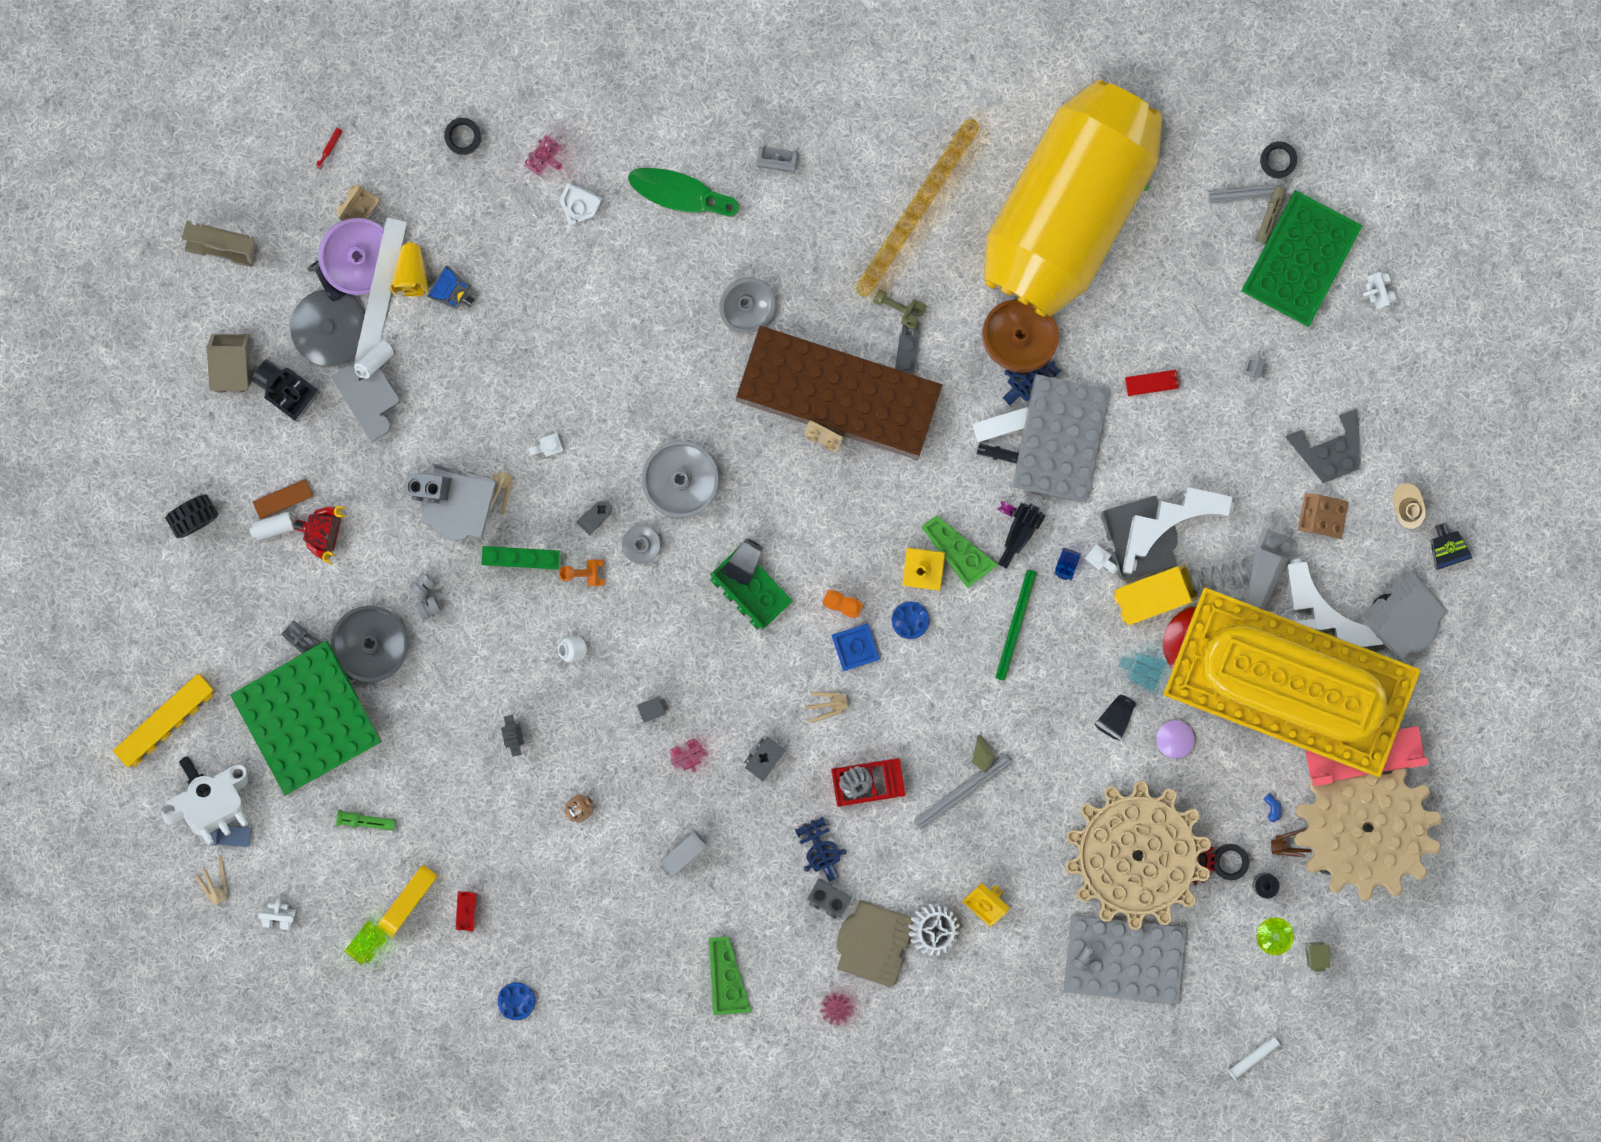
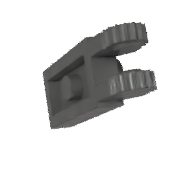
[895,321,919,375]

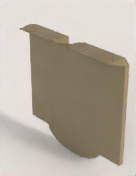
[837,900,914,987]

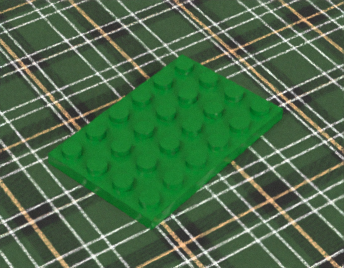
[1240,190,1363,327]

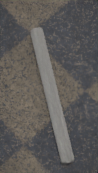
[914,754,1011,829]

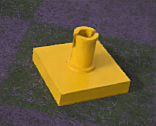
[902,547,946,591]
[962,882,1010,927]

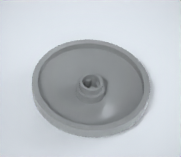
[642,441,719,518]

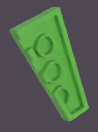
[921,516,998,588]
[708,936,752,1015]

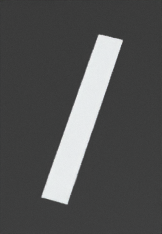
[354,218,407,365]

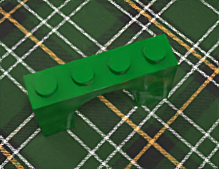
[481,546,562,570]

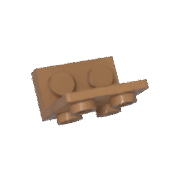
[1298,493,1348,539]

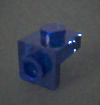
[1054,547,1081,580]

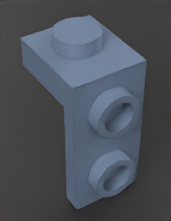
[210,826,251,847]

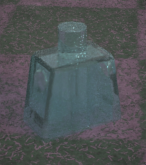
[1118,653,1167,694]

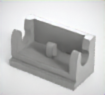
[756,146,797,173]

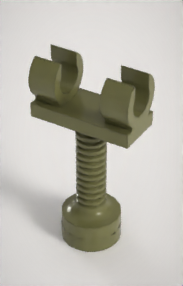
[873,289,927,329]

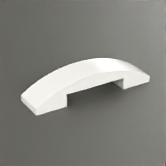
[972,407,1028,442]

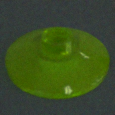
[1256,917,1294,956]

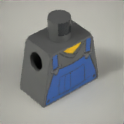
[427,265,476,309]

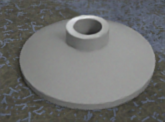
[622,526,660,564]

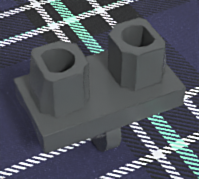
[281,620,319,654]

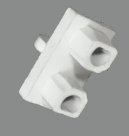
[1363,272,1396,309]
[258,898,296,930]

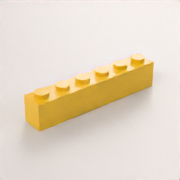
[112,673,215,768]

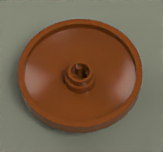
[982,299,1059,372]

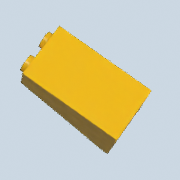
[1114,564,1198,626]

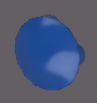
[891,601,930,640]
[498,982,535,1020]

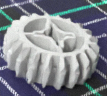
[908,904,960,956]

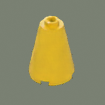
[390,242,429,297]

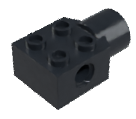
[251,359,321,422]

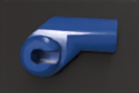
[1263,793,1281,822]

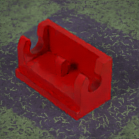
[455,891,477,932]

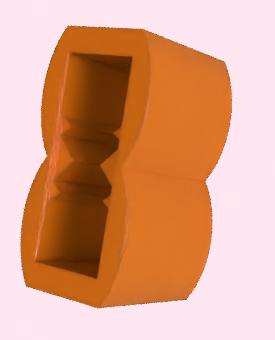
[822,590,863,618]

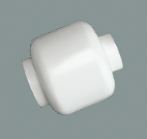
[558,636,587,662]

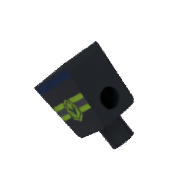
[1430,522,1472,570]

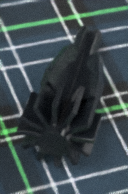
[998,502,1046,569]

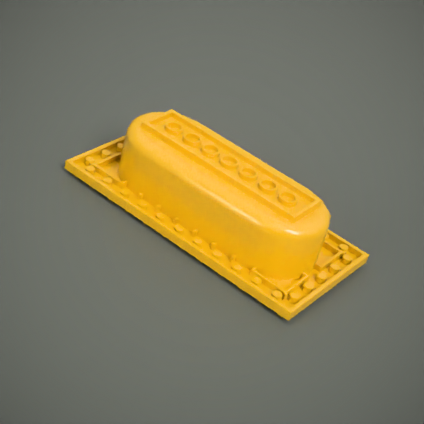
[1163,587,1421,778]

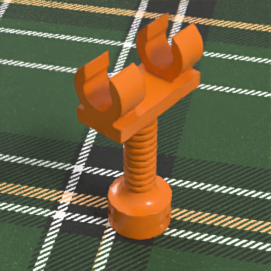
[559,559,605,586]

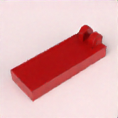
[1125,370,1179,396]

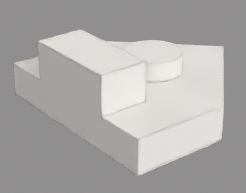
[560,182,603,226]

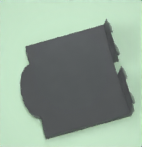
[1101,496,1177,581]

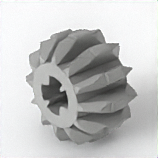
[839,766,873,799]

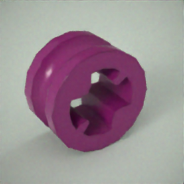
[997,501,1016,517]

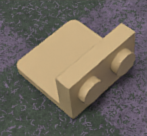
[336,184,381,220]
[803,421,845,452]

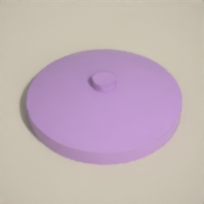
[318,218,384,295]

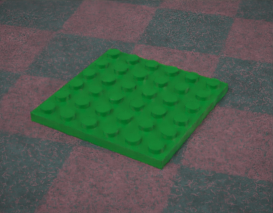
[230,640,383,796]

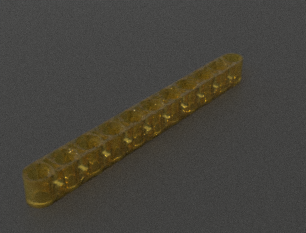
[856,119,979,297]

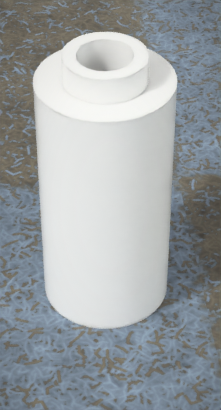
[354,341,394,379]
[249,511,294,541]

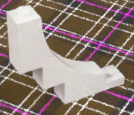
[1122,487,1234,575]
[1286,559,1384,647]

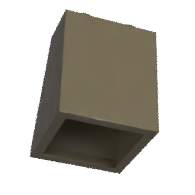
[207,334,250,393]

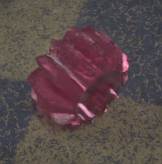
[820,992,852,1025]

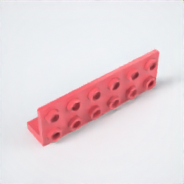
[1305,726,1428,786]

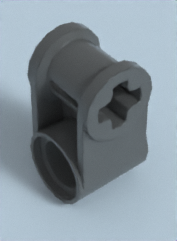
[576,501,612,536]

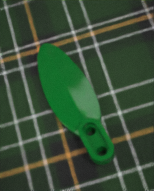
[628,168,739,217]

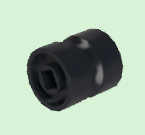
[1252,872,1280,899]

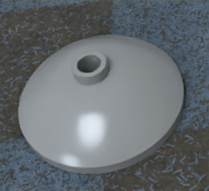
[719,277,775,333]

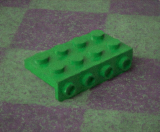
[709,546,793,630]

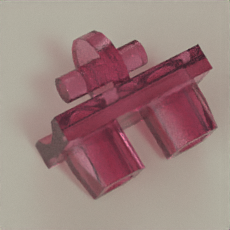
[670,738,707,773]

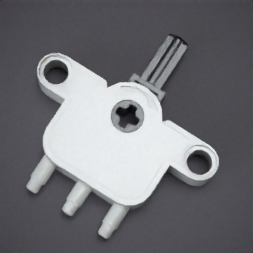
[160,757,248,845]

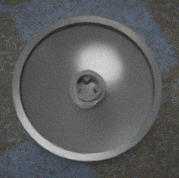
[290,290,365,366]
[331,606,408,683]

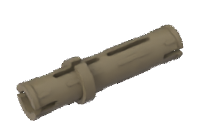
[1255,186,1287,244]

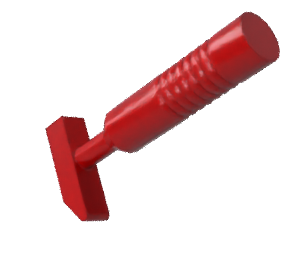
[316,128,343,170]

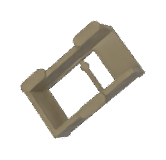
[182,220,257,267]

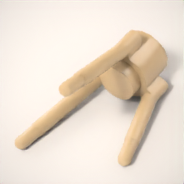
[489,470,513,515]
[805,691,847,723]
[195,855,229,905]

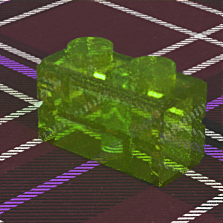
[344,920,387,965]

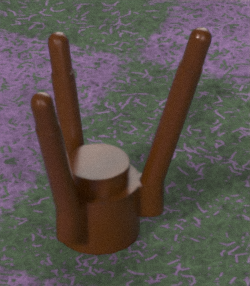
[1271,827,1312,858]

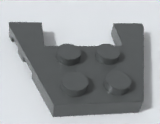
[1285,409,1359,483]

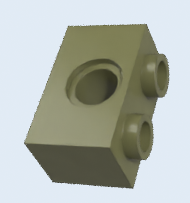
[1305,942,1330,972]

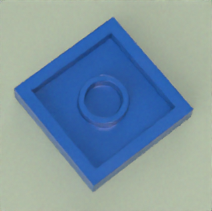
[831,623,880,671]

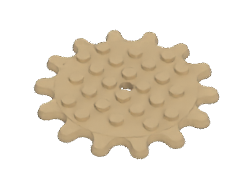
[1294,768,1442,901]
[1065,781,1211,930]

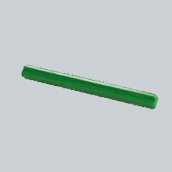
[995,570,1037,681]

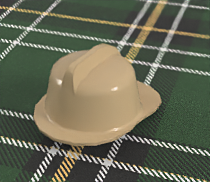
[1393,483,1426,529]

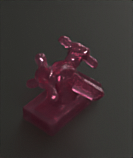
[524,134,562,177]

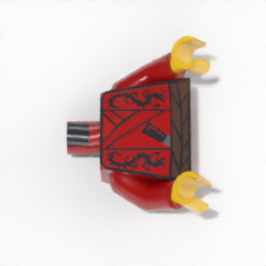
[294,506,347,565]

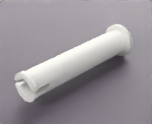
[1227,1035,1280,1081]

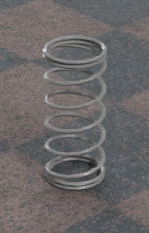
[1190,558,1251,594]

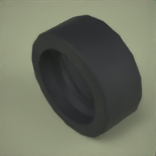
[444,118,481,155]
[1260,141,1298,179]
[1212,844,1250,881]

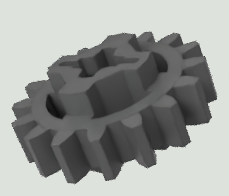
[501,714,524,757]

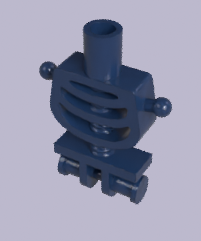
[1002,361,1062,406]
[795,816,847,882]

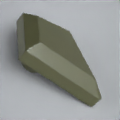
[972,735,995,772]

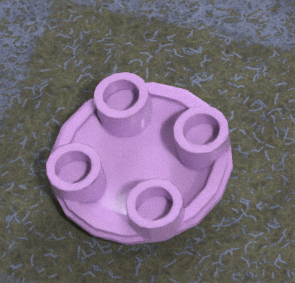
[1157,720,1195,758]

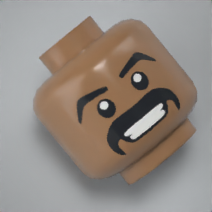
[564,794,594,823]

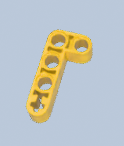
[377,864,439,938]

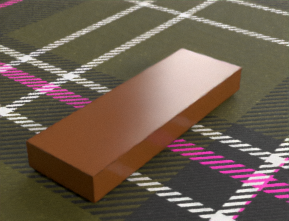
[253,479,313,519]

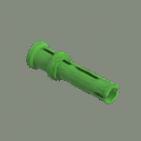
[336,809,396,831]

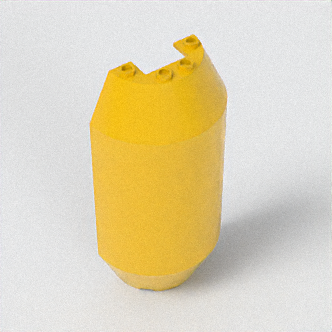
[983,79,1163,317]

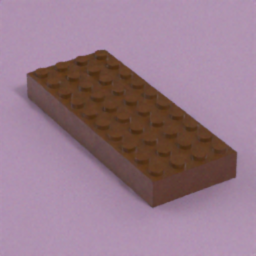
[736,325,943,460]

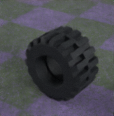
[165,494,219,538]

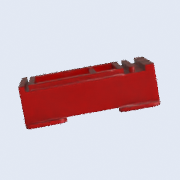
[831,758,906,807]

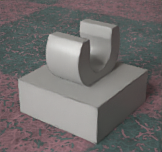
[1243,356,1268,378]

